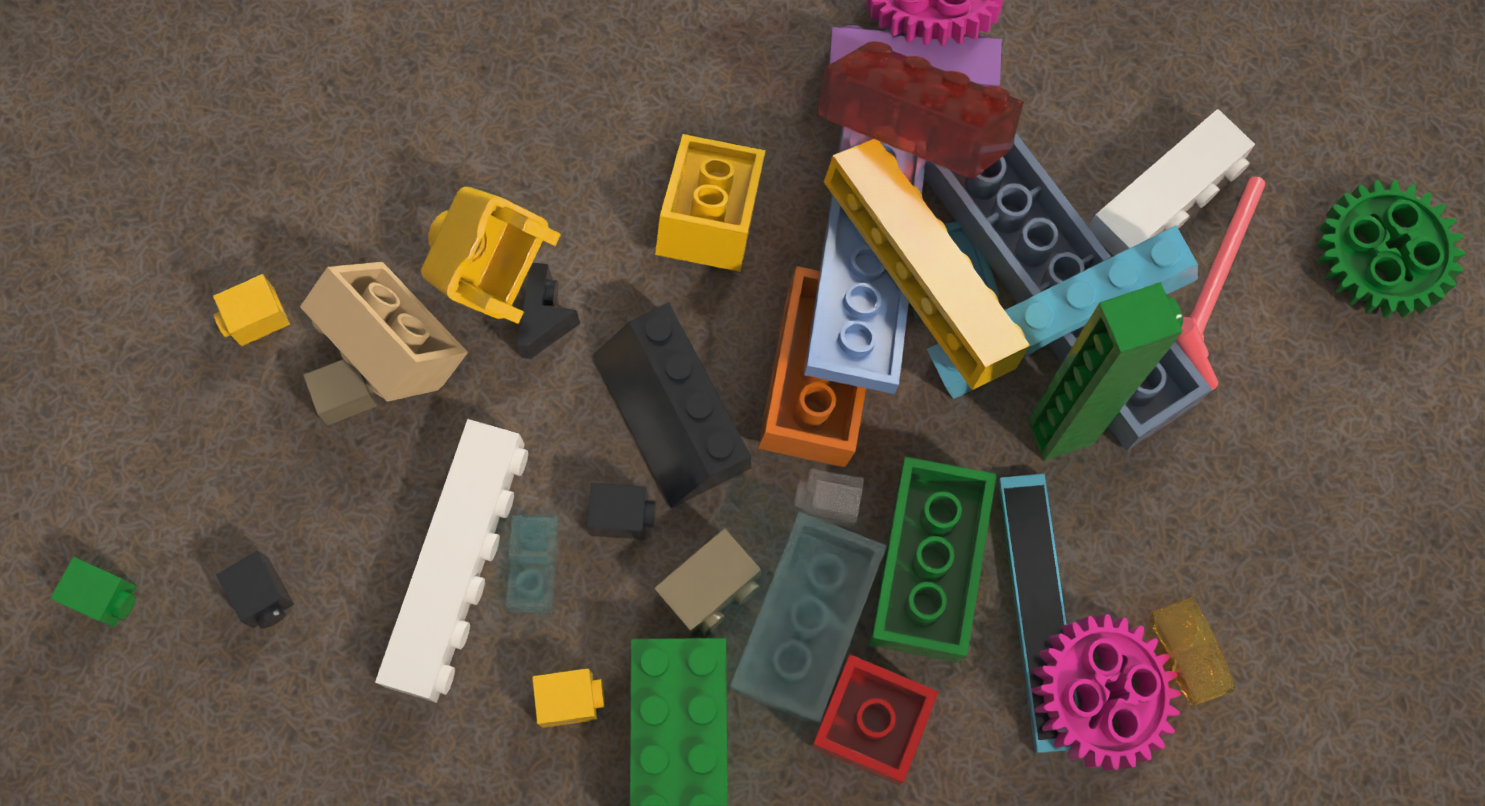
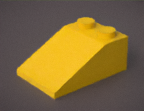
[655,134,766,272]

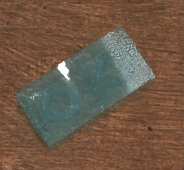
[505,515,559,615]

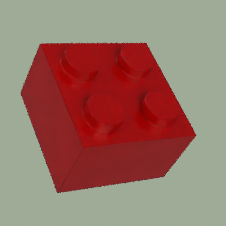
[812,654,939,786]

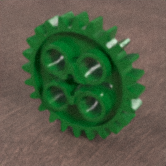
[1316,180,1466,318]

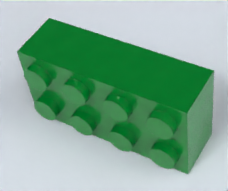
[869,456,996,664]
[630,638,728,806]

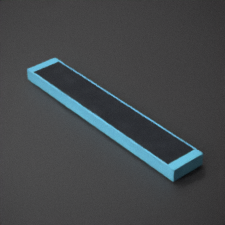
[998,474,1079,754]

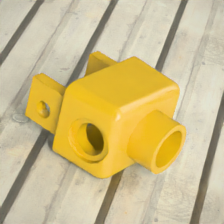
[421,186,561,324]

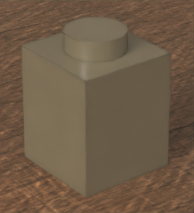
[303,359,378,425]

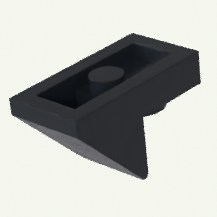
[517,263,580,359]

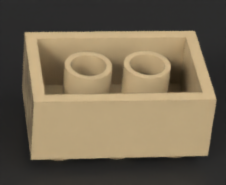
[300,262,468,402]

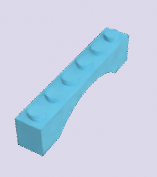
[927,225,1198,399]

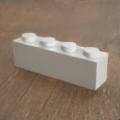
[1089,109,1255,256]

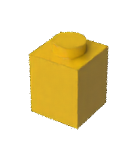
[213,274,290,346]
[532,668,605,728]

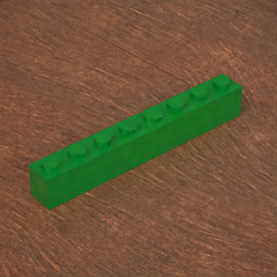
[1028,282,1183,461]

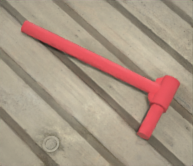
[1176,177,1266,391]

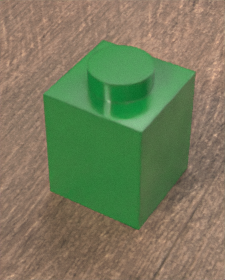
[50,557,137,628]

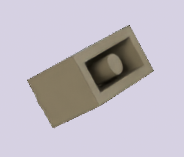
[654,528,761,636]

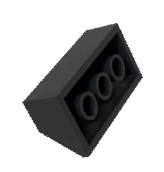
[593,302,751,509]

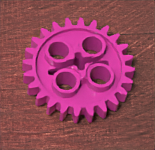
[866,0,1003,46]
[1031,614,1181,771]

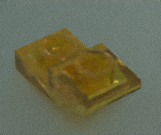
[1149,597,1235,707]

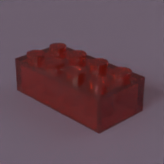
[817,41,1024,179]

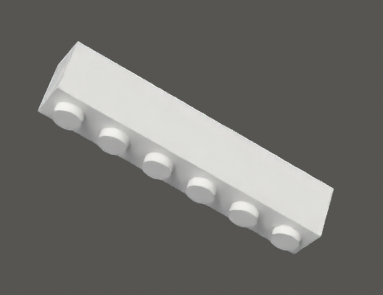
[375,419,528,703]

